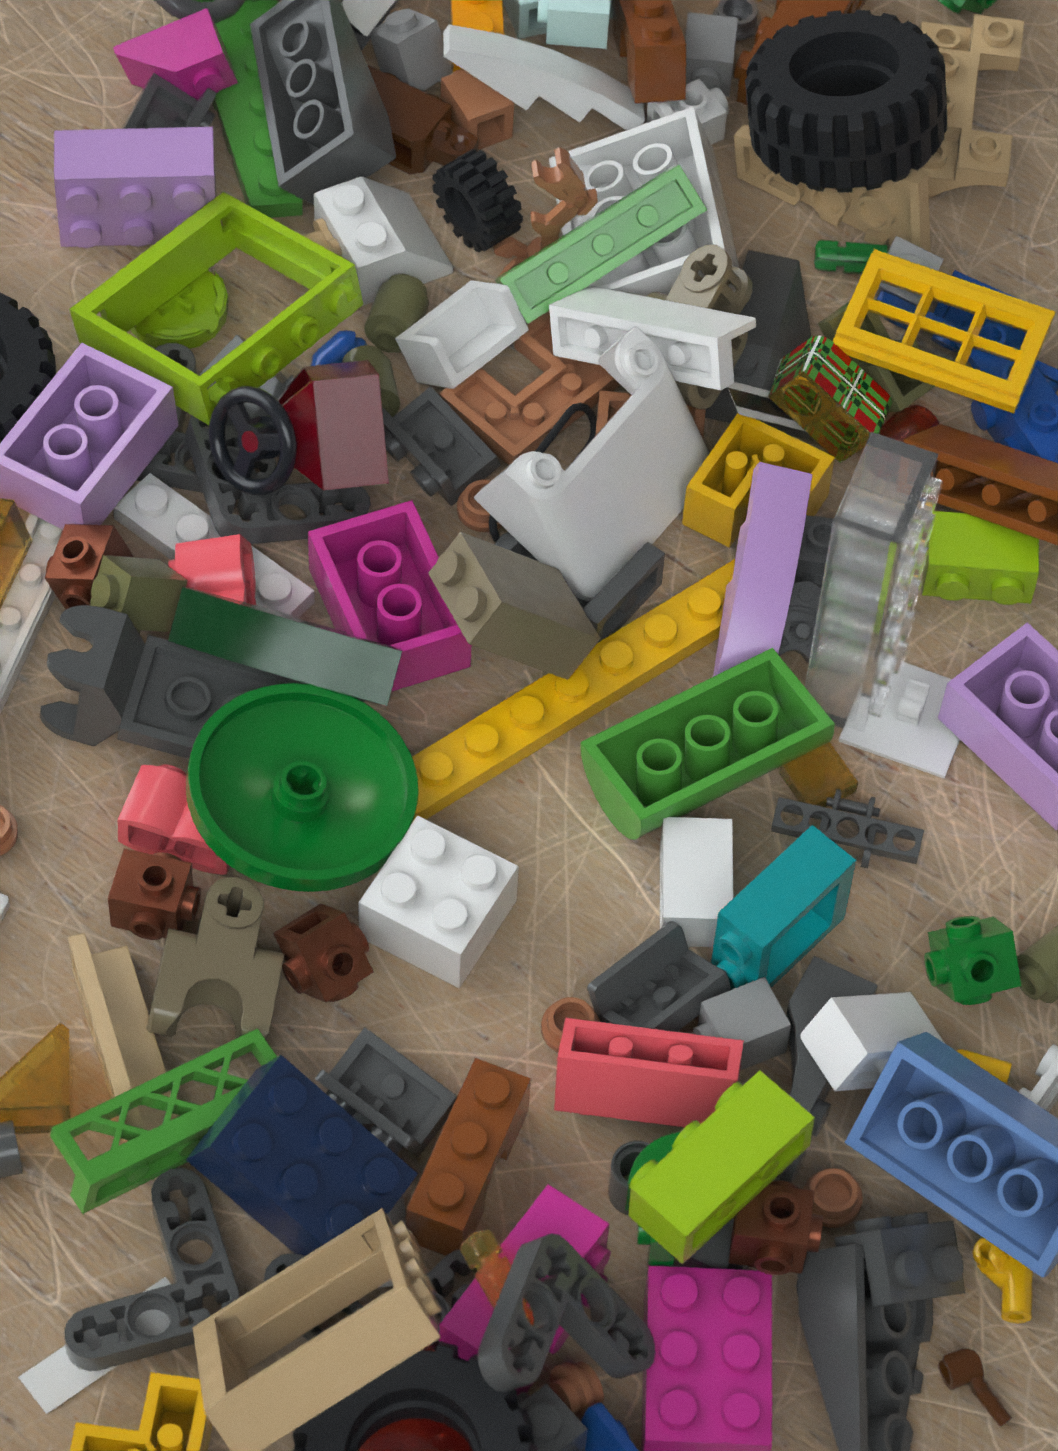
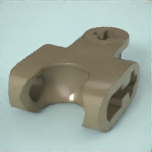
[617,244,753,409]
[147,877,284,1055]

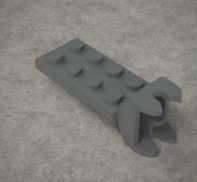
[40,605,365,759]

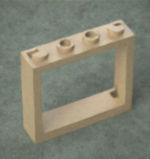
[193,1208,442,1451]

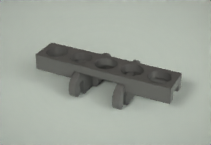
[771,789,924,869]

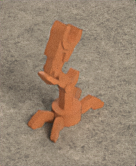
[493,147,598,277]

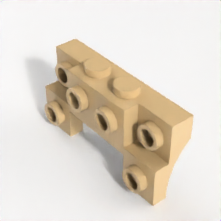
[919,14,1024,198]

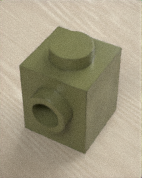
[90,555,188,634]

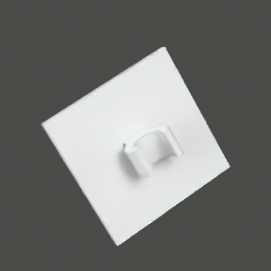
[839,652,960,778]

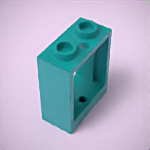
[711,825,856,989]

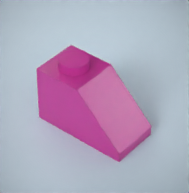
[113,8,238,100]

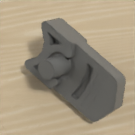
[778,580,826,664]

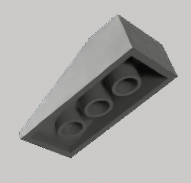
[250,0,397,205]

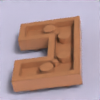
[439,311,621,465]

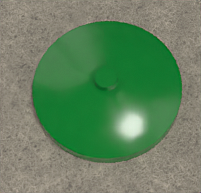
[186,683,418,892]

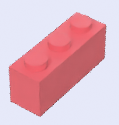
[554,1018,744,1128]

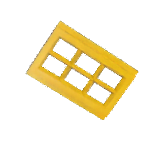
[832,249,1056,414]

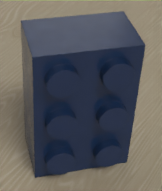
[186,1055,418,1256]

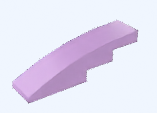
[713,462,813,677]

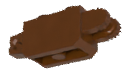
[368,65,479,175]

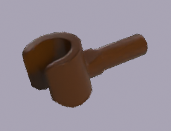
[938,1348,1012,1427]

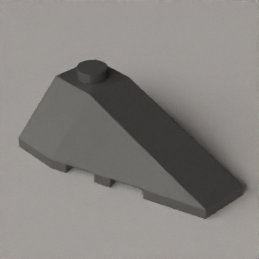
[705,250,820,440]
[796,1243,933,1451]

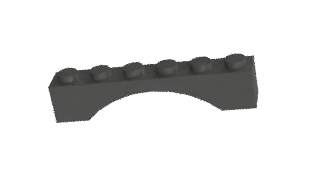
[673,956,878,1270]

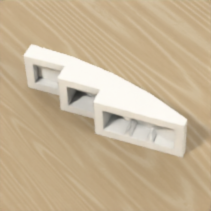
[443,25,645,130]

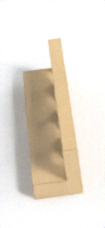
[68,933,180,1143]

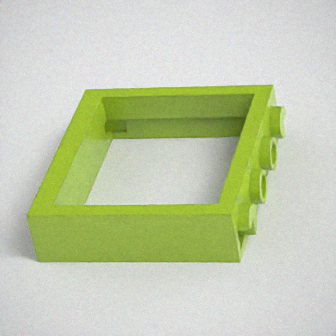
[69,192,364,425]

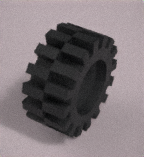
[432,149,523,252]

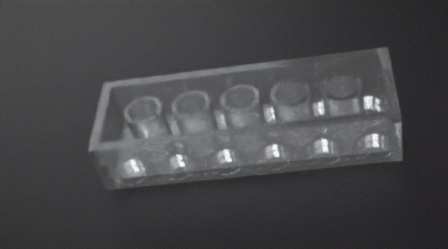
[805,432,943,733]

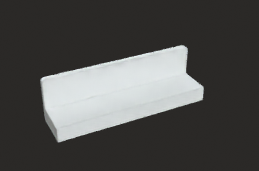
[549,286,756,390]

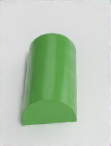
[580,648,835,840]

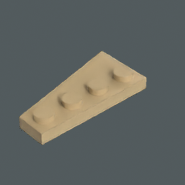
[734,125,931,252]

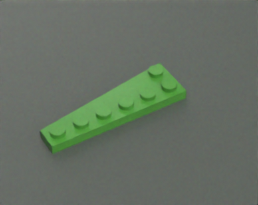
[195,0,303,218]

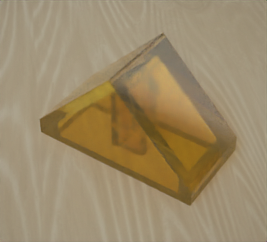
[0,1022,73,1135]

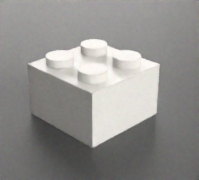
[358,815,519,988]

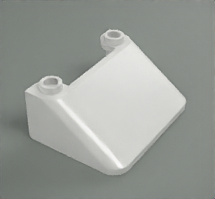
[474,326,709,601]

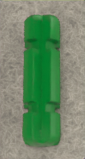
[814,240,888,274]

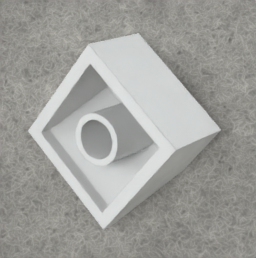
[314,176,453,306]

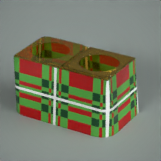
[768,335,892,463]

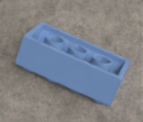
[844,1032,1058,1278]

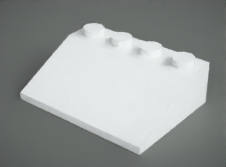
[549,106,739,296]

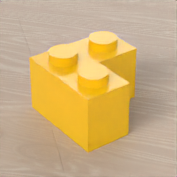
[682,413,835,548]
[70,1372,213,1451]

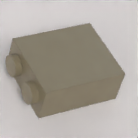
[428,532,601,680]

